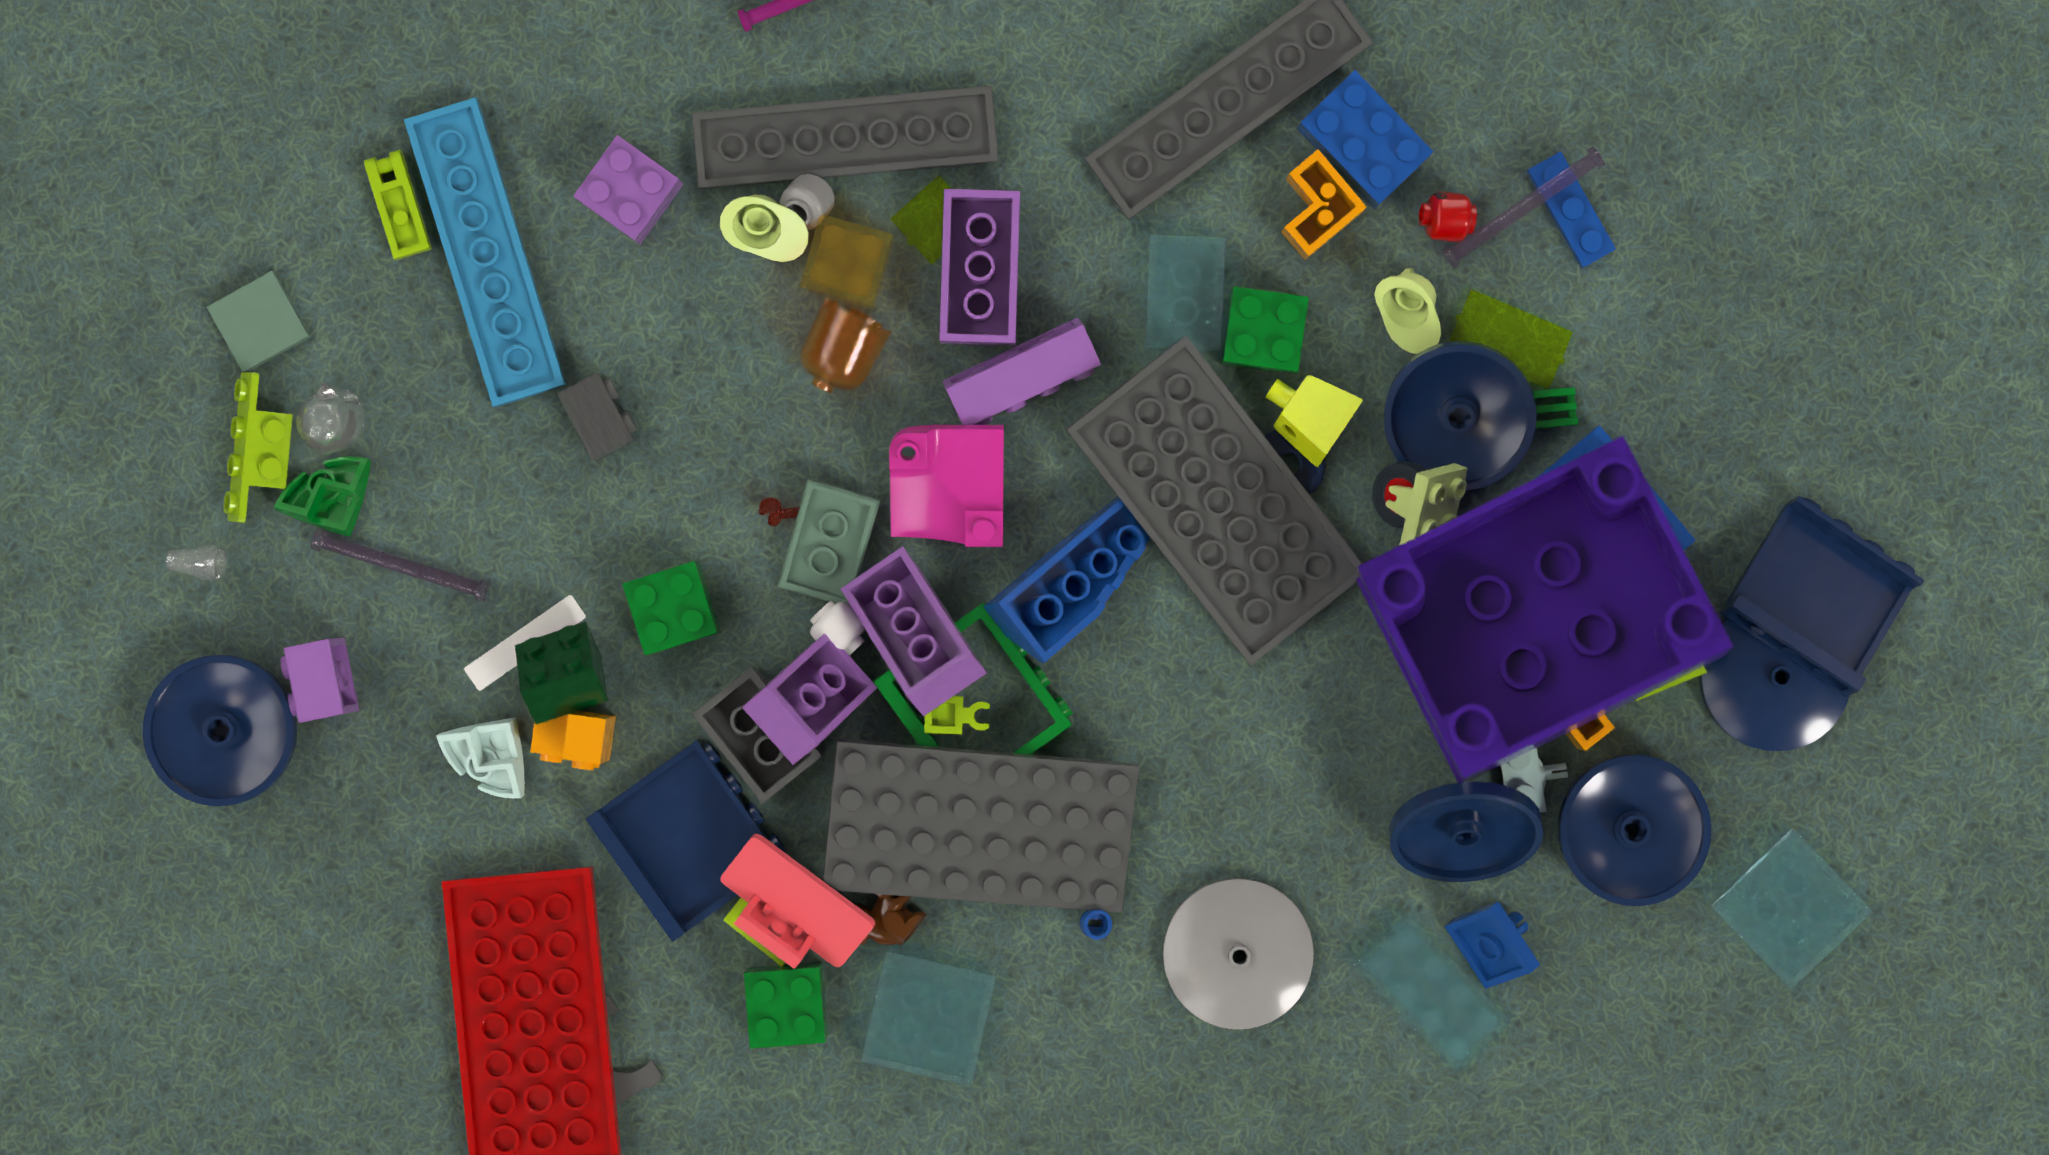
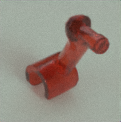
[759,497,800,527]

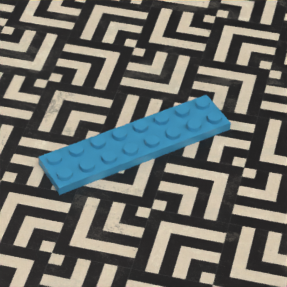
[404,97,567,408]

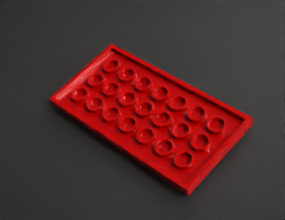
[442,866,621,1155]

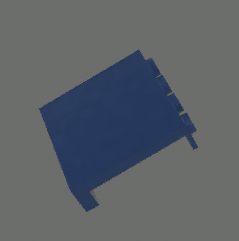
[1719,496,1924,697]
[586,739,787,942]

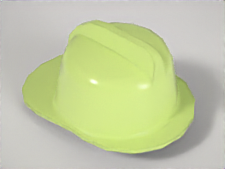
[720,194,809,262]
[1374,268,1442,354]

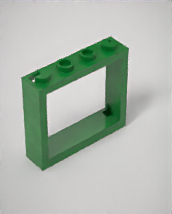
[873,602,1073,755]

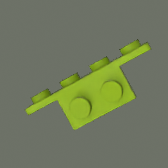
[223,372,293,523]

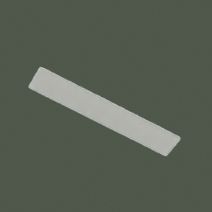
[464,595,586,691]

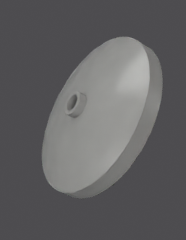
[1163,878,1314,1029]

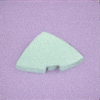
[436,718,525,798]

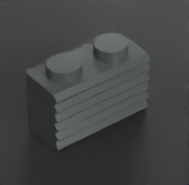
[557,373,638,462]

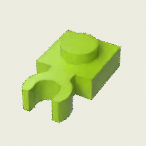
[924,695,990,734]

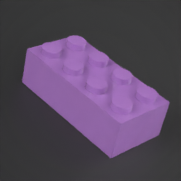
[939,189,1020,346]
[841,546,987,716]

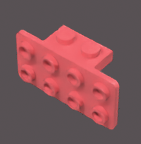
[720,834,875,969]

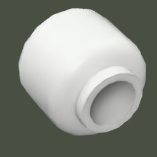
[810,600,865,656]

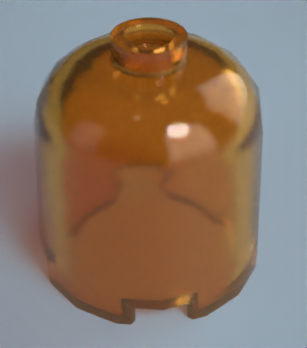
[800,297,893,393]

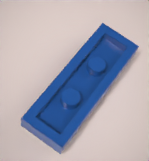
[1526,151,1616,269]

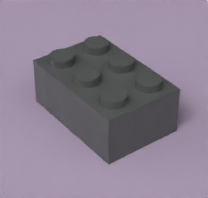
[692,666,825,804]

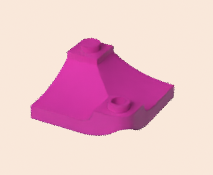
[889,425,1004,547]

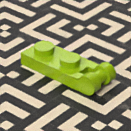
[364,149,432,261]

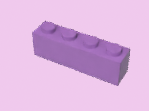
[942,317,1101,425]

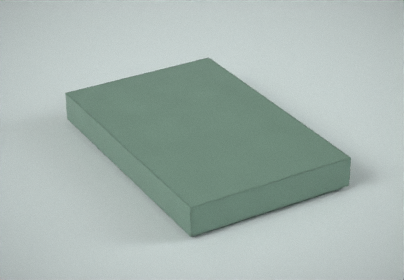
[777,478,881,606]

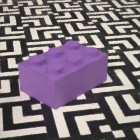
[742,633,877,764]

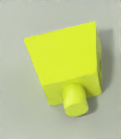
[1265,375,1363,467]

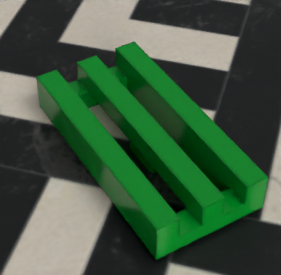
[1532,387,1578,429]

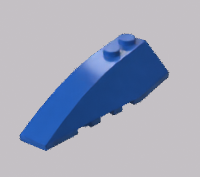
[983,496,1150,663]

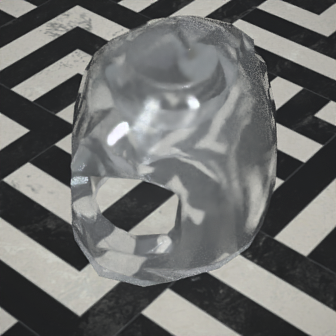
[296,383,365,455]

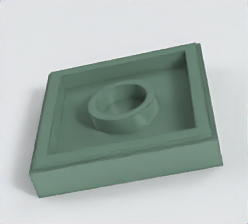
[207,271,311,373]

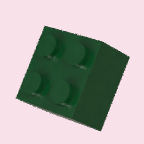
[515,621,608,725]

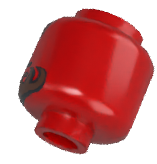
[1418,191,1477,242]

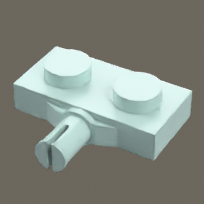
[1500,748,1568,812]

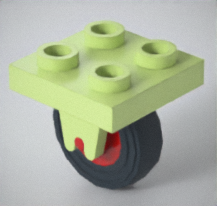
[1372,461,1468,545]

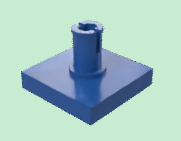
[1444,901,1540,989]

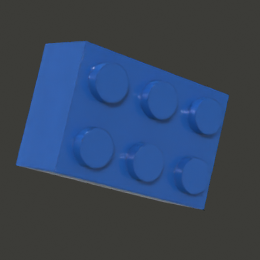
[1297,70,1434,209]

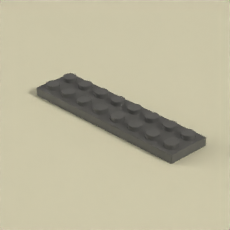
[1085,0,1373,221]
[692,86,998,190]

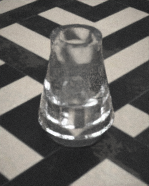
[166,545,227,582]

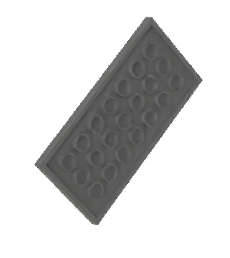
[1066,335,1362,665]
[823,739,1139,913]

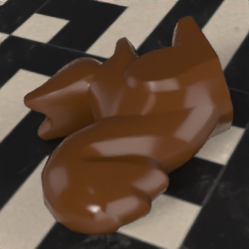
[852,894,927,946]

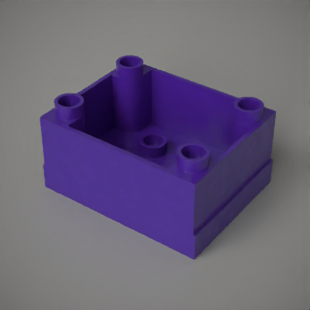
[1356,436,1733,783]

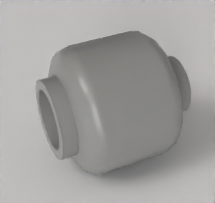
[779,174,835,230]

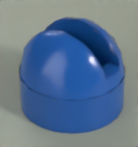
[1079,909,1112,940]

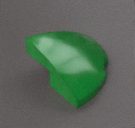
[273,456,371,537]

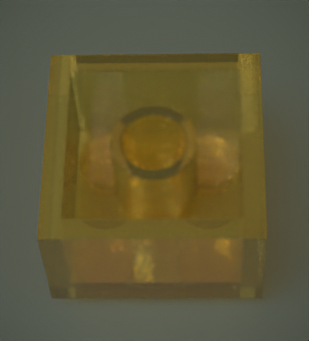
[800,214,895,311]

